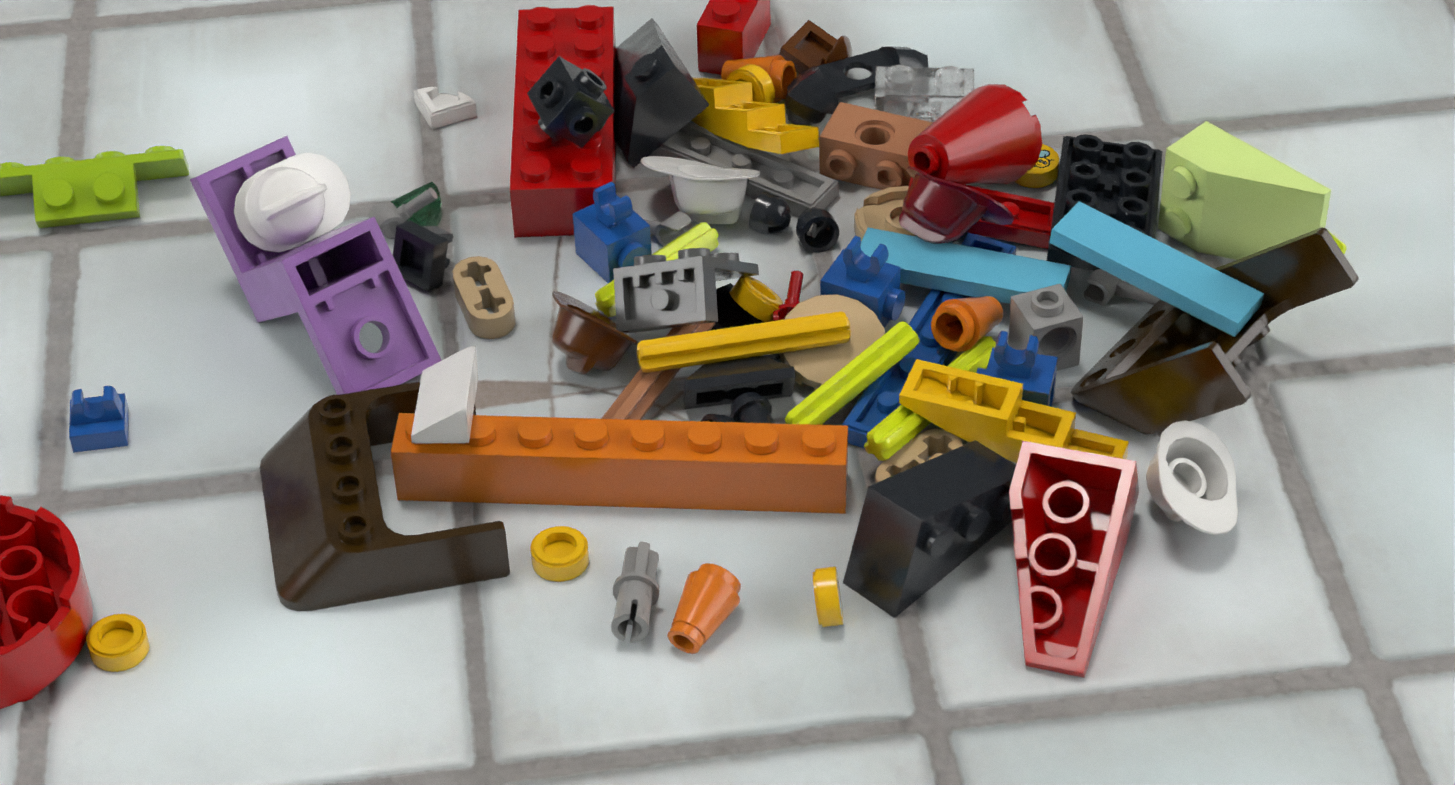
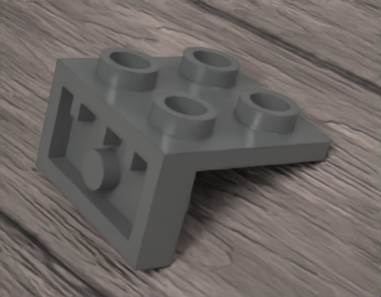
[613,248,759,334]

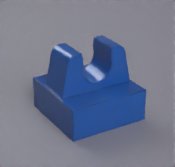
[69,386,129,453]

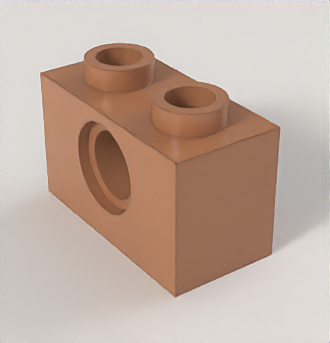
[819,102,933,190]

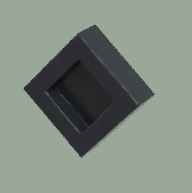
[393,220,453,292]

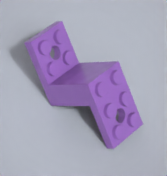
[190,136,442,395]

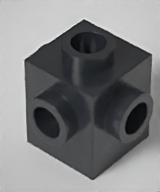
[527,56,614,148]

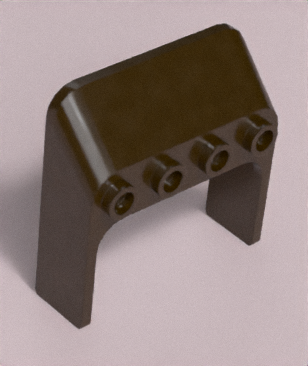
[1071,227,1359,437]
[260,382,510,611]

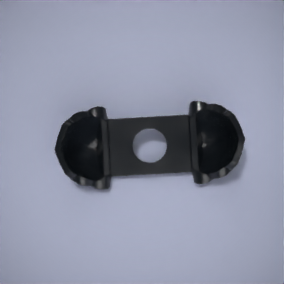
[785,46,930,126]

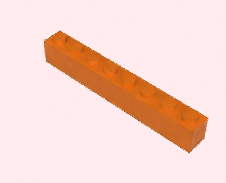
[391,413,848,514]

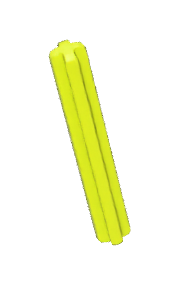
[864,336,996,461]

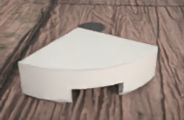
[413,87,477,130]

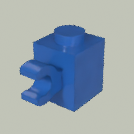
[573,182,652,283]
[820,236,905,328]
[976,331,1058,407]

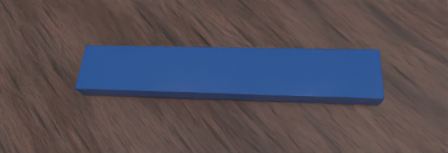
[842,233,1016,449]

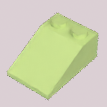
[1158,121,1331,260]

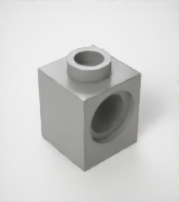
[1008,284,1083,371]

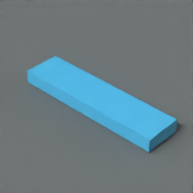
[1049,202,1264,337]
[861,228,1071,304]

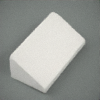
[411,346,478,444]

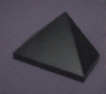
[683,356,796,409]

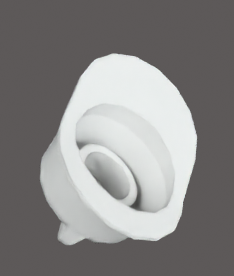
[234,153,351,252]
[640,156,760,224]
[1146,420,1238,535]

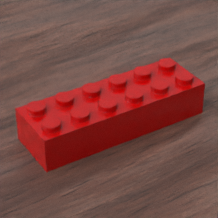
[510,5,616,238]

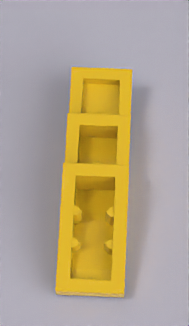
[691,77,820,154]
[899,359,1129,463]

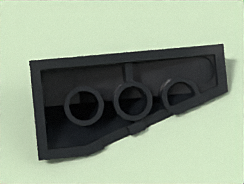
[616,18,710,168]

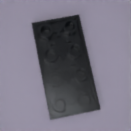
[1046,134,1163,271]

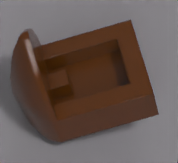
[779,20,852,76]

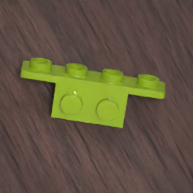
[0,146,189,228]

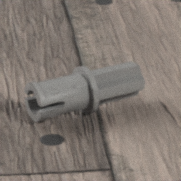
[611,542,659,643]

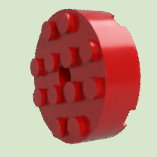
[0,495,93,709]

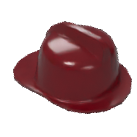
[899,166,1015,244]

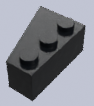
[843,440,1016,618]

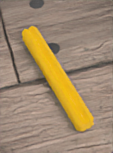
[637,311,851,373]

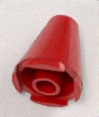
[908,84,1042,184]

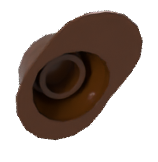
[551,291,639,375]

